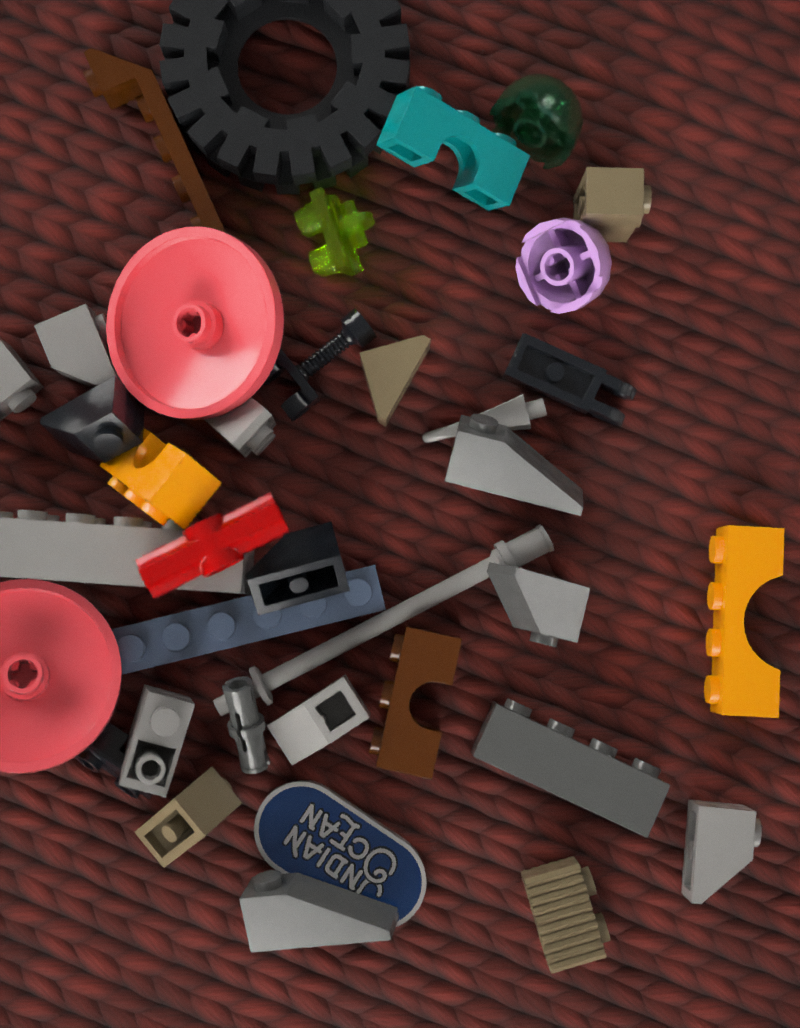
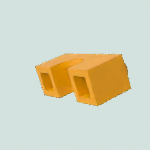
[99,428,222,530]

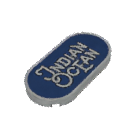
[254,780,426,927]

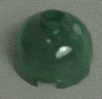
[489,74,583,169]

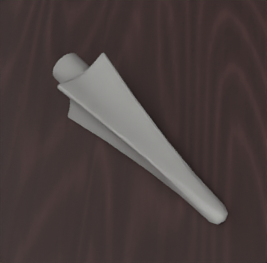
[422,394,547,443]

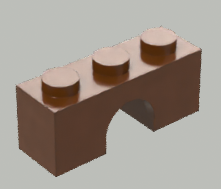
[369,626,462,780]

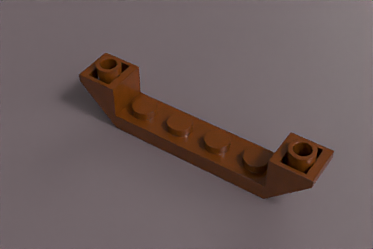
[83,48,226,233]

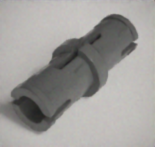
[222,676,271,774]

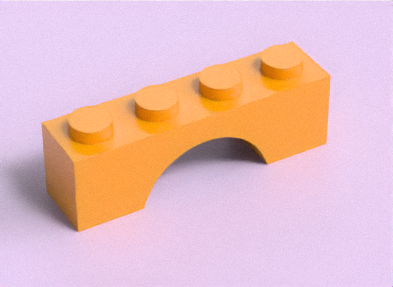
[704,525,785,718]

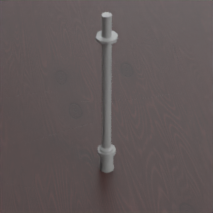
[213,524,554,716]

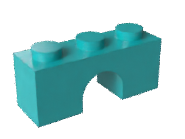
[376,85,530,211]

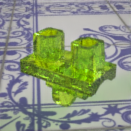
[294,187,375,277]

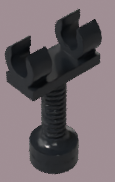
[263,308,377,422]

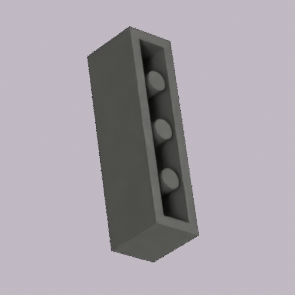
[470,698,671,838]

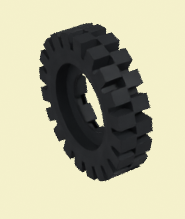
[159,0,410,194]

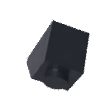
[40,376,145,463]
[246,522,350,616]

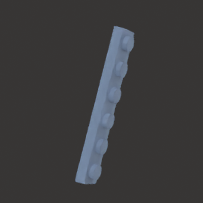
[111,565,386,675]

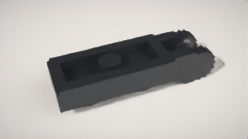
[503,333,637,426]

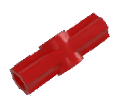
[135,493,290,598]

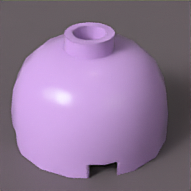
[515,217,612,314]

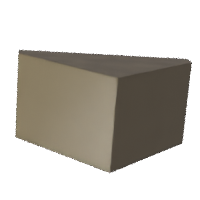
[360,335,431,426]

